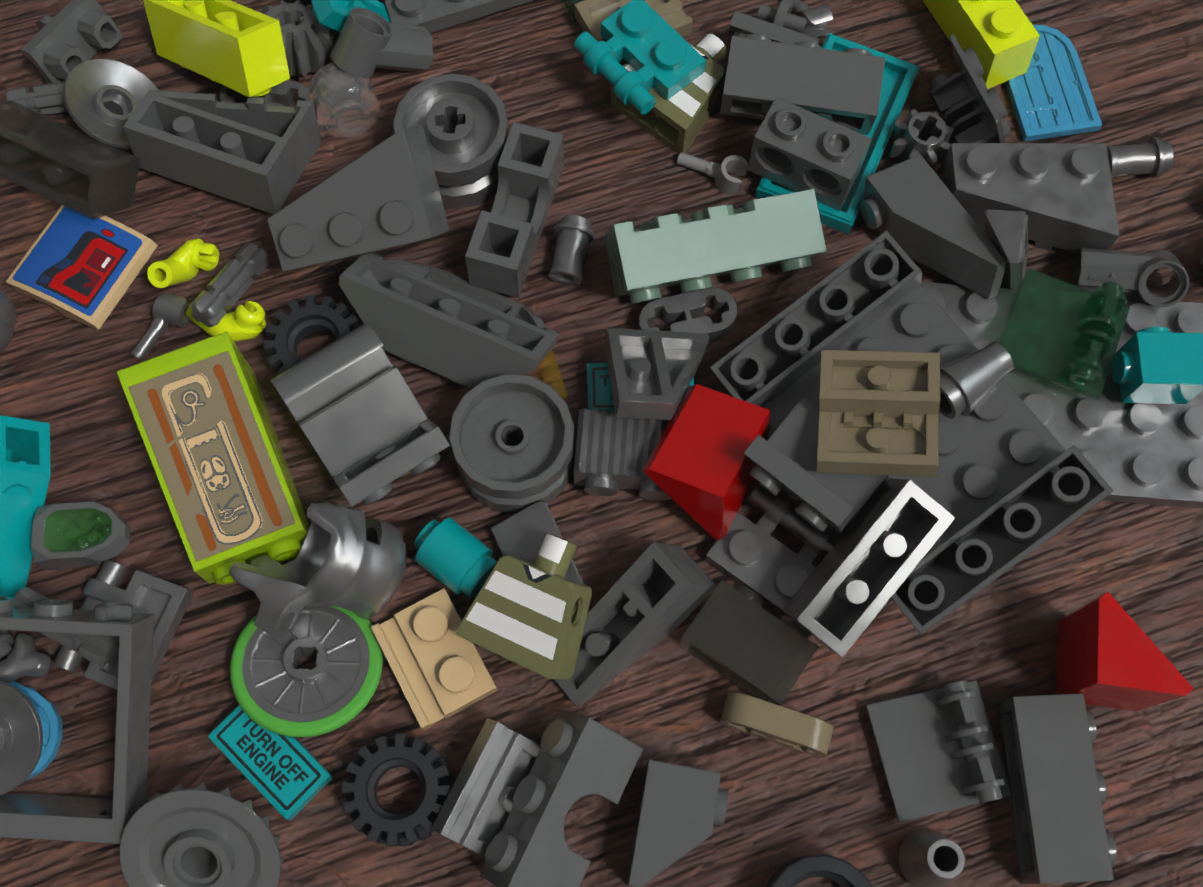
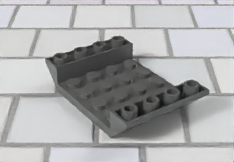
[710,231,1114,635]

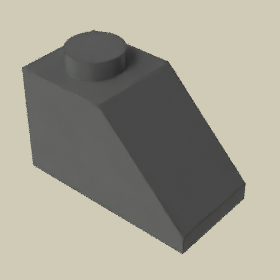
[627,760,729,887]

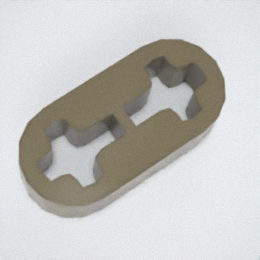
[720,692,834,757]

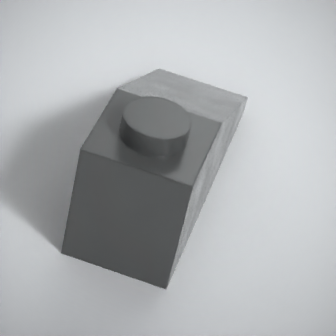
[860,154,1007,299]
[554,542,717,706]

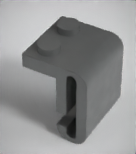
[270,322,450,507]
[744,376,893,537]

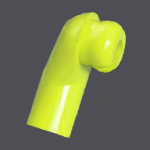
[147,239,219,288]
[186,301,266,342]

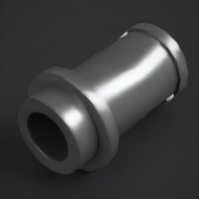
[1107,137,1174,178]
[549,215,594,285]

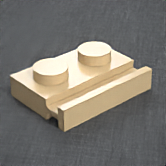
[371,588,498,731]

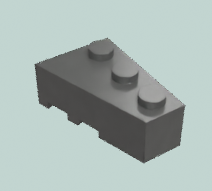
[268,125,450,271]

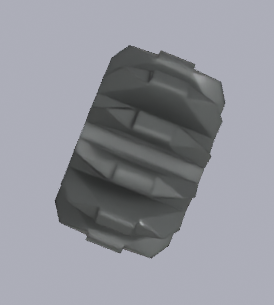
[262,0,335,79]

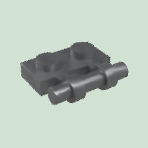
[704,484,839,625]
[53,560,194,690]

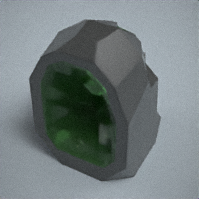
[31,501,130,570]

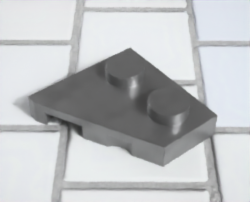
[604,328,709,420]

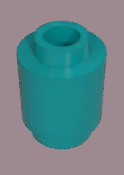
[414,517,497,599]

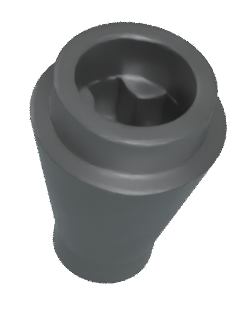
[939,342,1014,419]
[899,829,965,887]

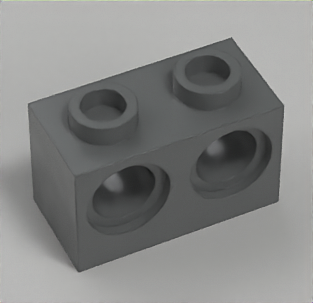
[747,97,872,211]

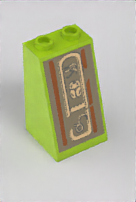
[117,331,310,585]

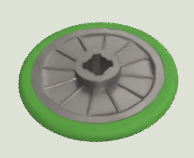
[230,605,383,737]

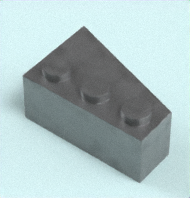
[937,143,1120,254]

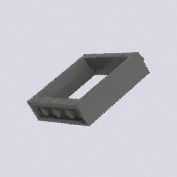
[0,596,154,844]

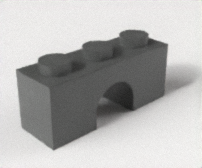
[465,122,564,298]
[480,710,643,887]

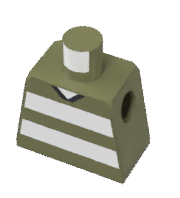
[610,34,727,154]
[456,532,592,680]

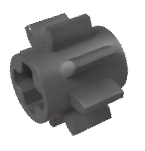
[889,109,954,170]

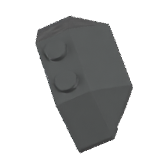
[339,252,559,389]

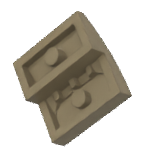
[817,350,940,477]

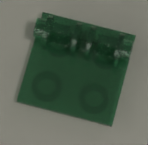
[1000,268,1130,400]

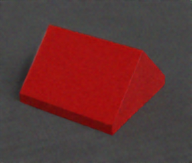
[642,384,770,540]
[1056,591,1194,711]

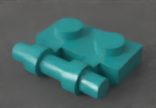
[574,0,706,115]

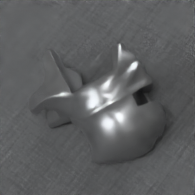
[229,502,406,635]

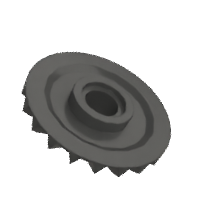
[120,782,284,887]

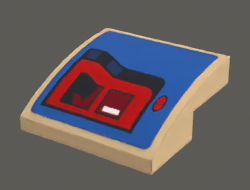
[6,200,158,330]

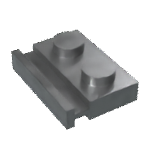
[431,718,541,857]

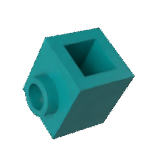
[1112,326,1203,404]

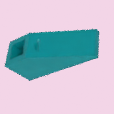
[0,415,51,599]

